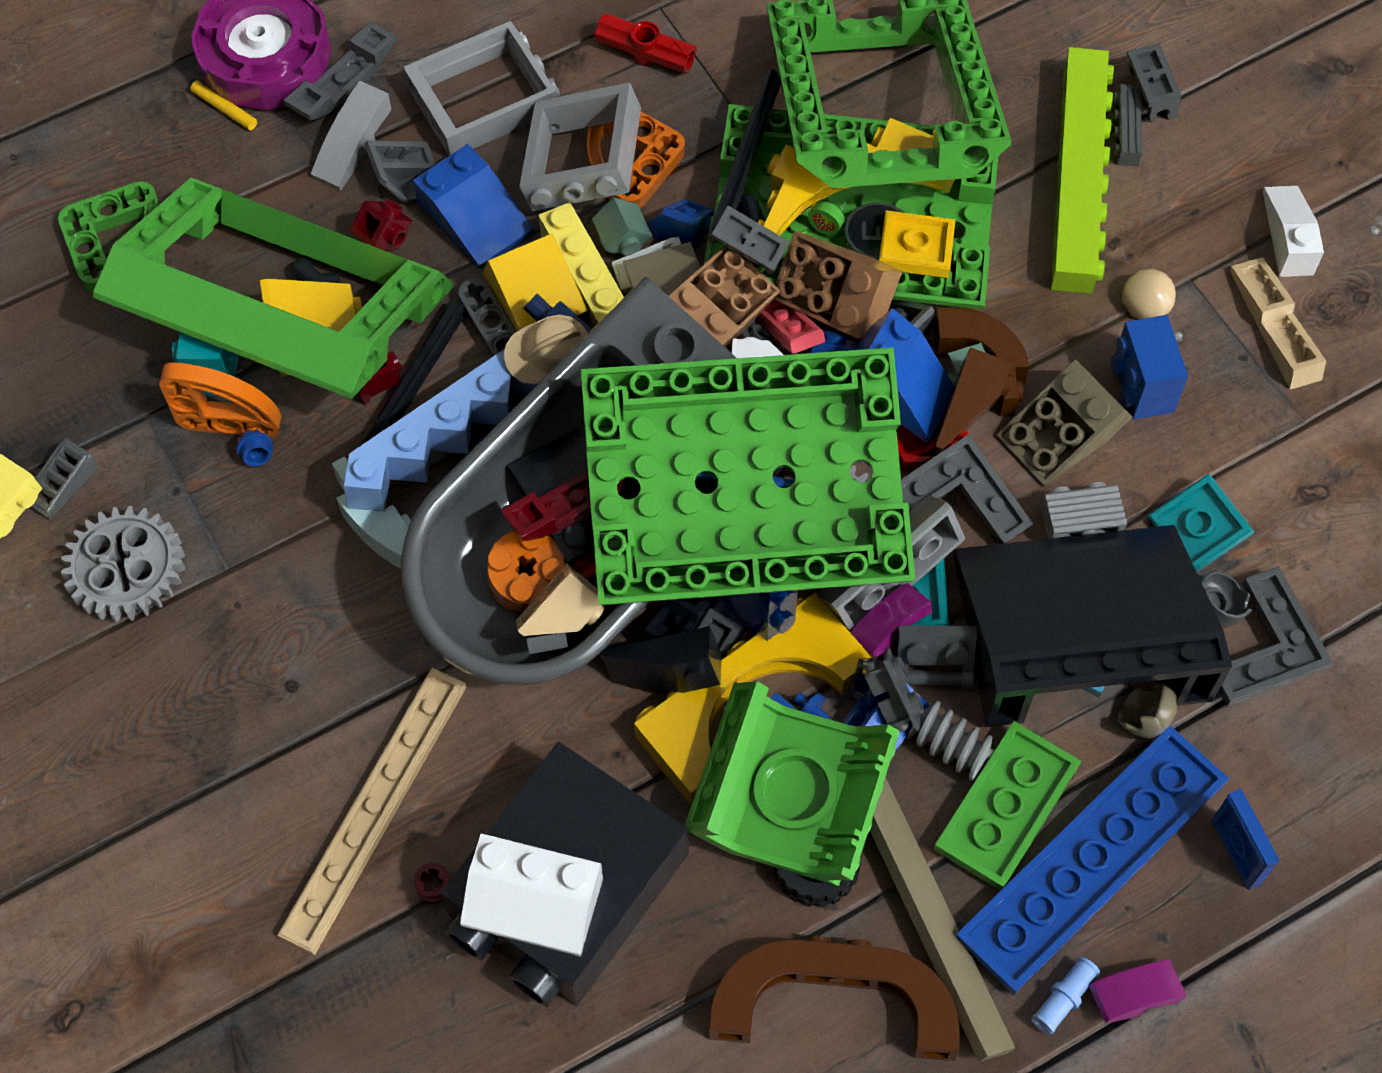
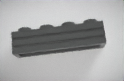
[1113,84,1142,166]

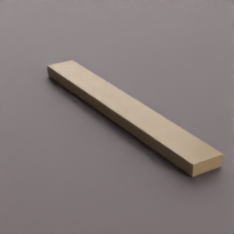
[277,668,467,956]

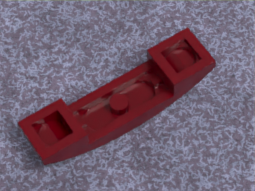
[501,470,636,542]

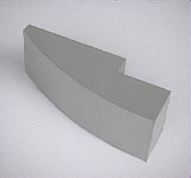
[311,81,392,191]

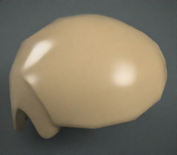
[1122,268,1176,319]

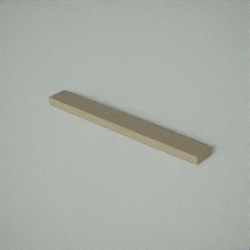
[870,777,1015,1062]

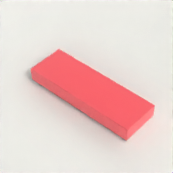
[756,299,826,354]

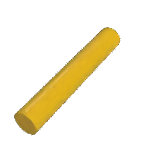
[190,80,257,131]

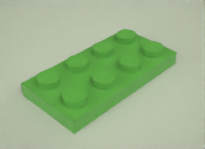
[933,721,1081,891]

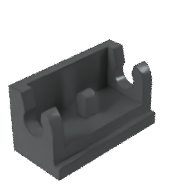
[1127,43,1182,122]
[707,206,790,277]

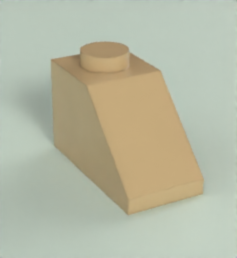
[516,563,604,636]

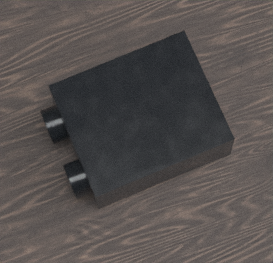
[440,741,689,1007]

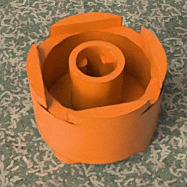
[487,531,565,612]

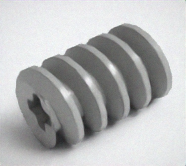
[907,701,994,782]

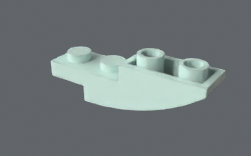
[332,456,411,569]

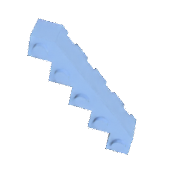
[344,349,539,511]

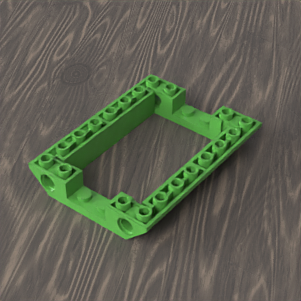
[766,0,1011,188]
[93,178,453,399]

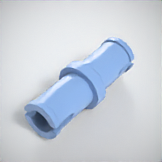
[1031,957,1100,1035]

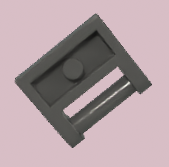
[896,625,977,690]

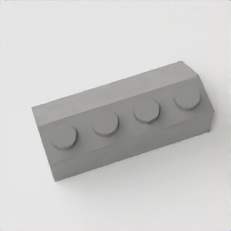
[817,495,966,632]

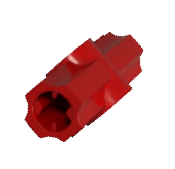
[595,13,697,74]

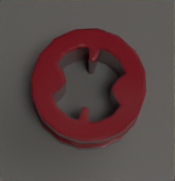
[414,863,450,903]

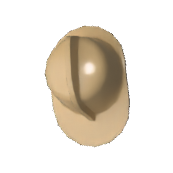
[504,314,588,384]

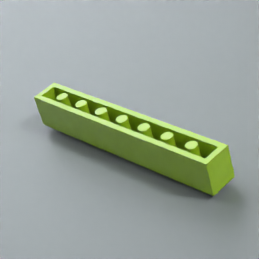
[1051,47,1114,294]

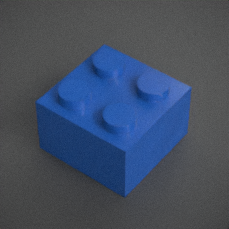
[1111,315,1188,420]

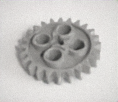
[61,506,185,622]

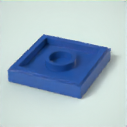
[1212,789,1280,890]

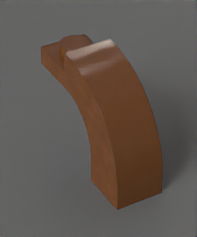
[934,307,1029,416]

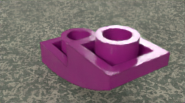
[850,583,932,657]
[1089,959,1187,1023]

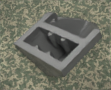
[364,140,436,203]

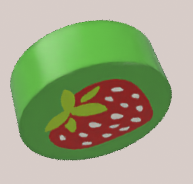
[808,201,845,235]

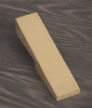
[1230,257,1326,390]

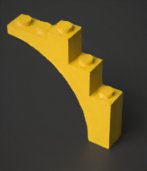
[758,118,955,236]

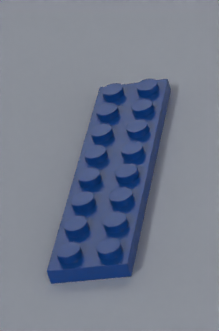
[956,726,1230,996]

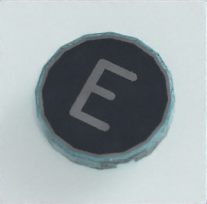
[843,202,905,260]

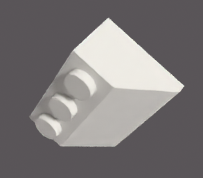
[460,833,603,957]

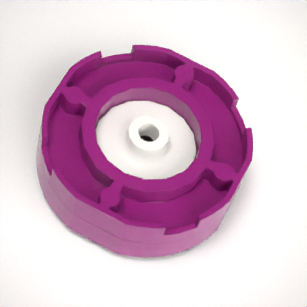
[191,0,331,110]

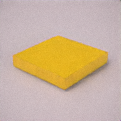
[879,210,955,278]

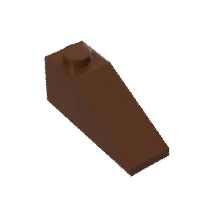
[930,347,1014,457]

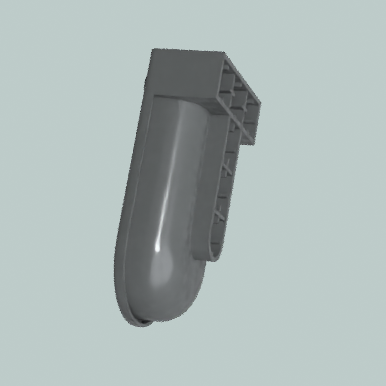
[401,277,784,685]

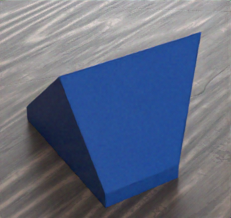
[647,198,715,252]

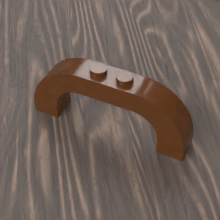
[709,936,960,1061]

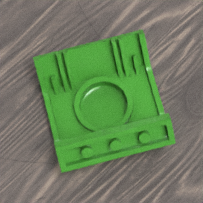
[685,681,900,886]

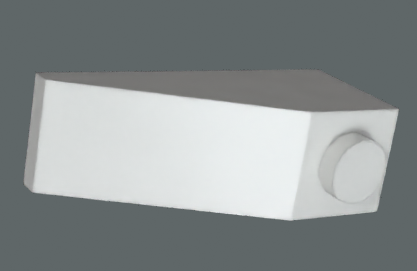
[1263,186,1324,277]

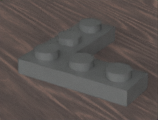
[901,434,1033,544]
[1219,566,1333,707]

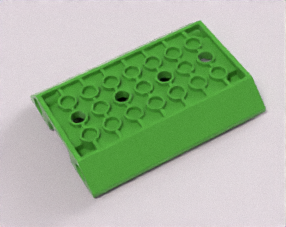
[704,104,998,310]
[581,347,916,605]

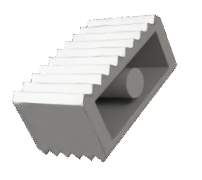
[1040,482,1127,539]

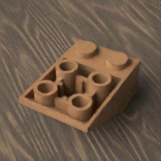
[774,231,903,339]
[669,246,781,349]

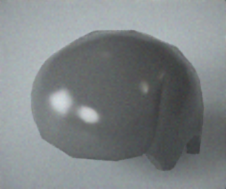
[1200,571,1252,628]

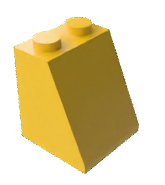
[482,233,588,332]
[260,279,363,377]

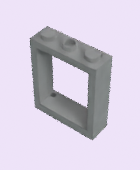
[403,21,560,156]
[519,82,641,211]

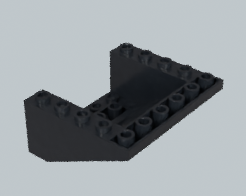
[953,525,1232,727]

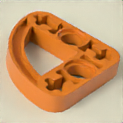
[587,111,685,208]
[159,363,282,437]

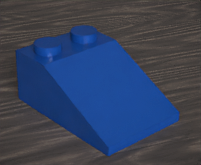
[413,144,534,269]
[857,308,954,443]

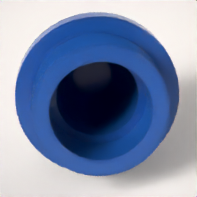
[236,428,273,466]

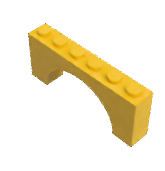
[634,593,871,806]

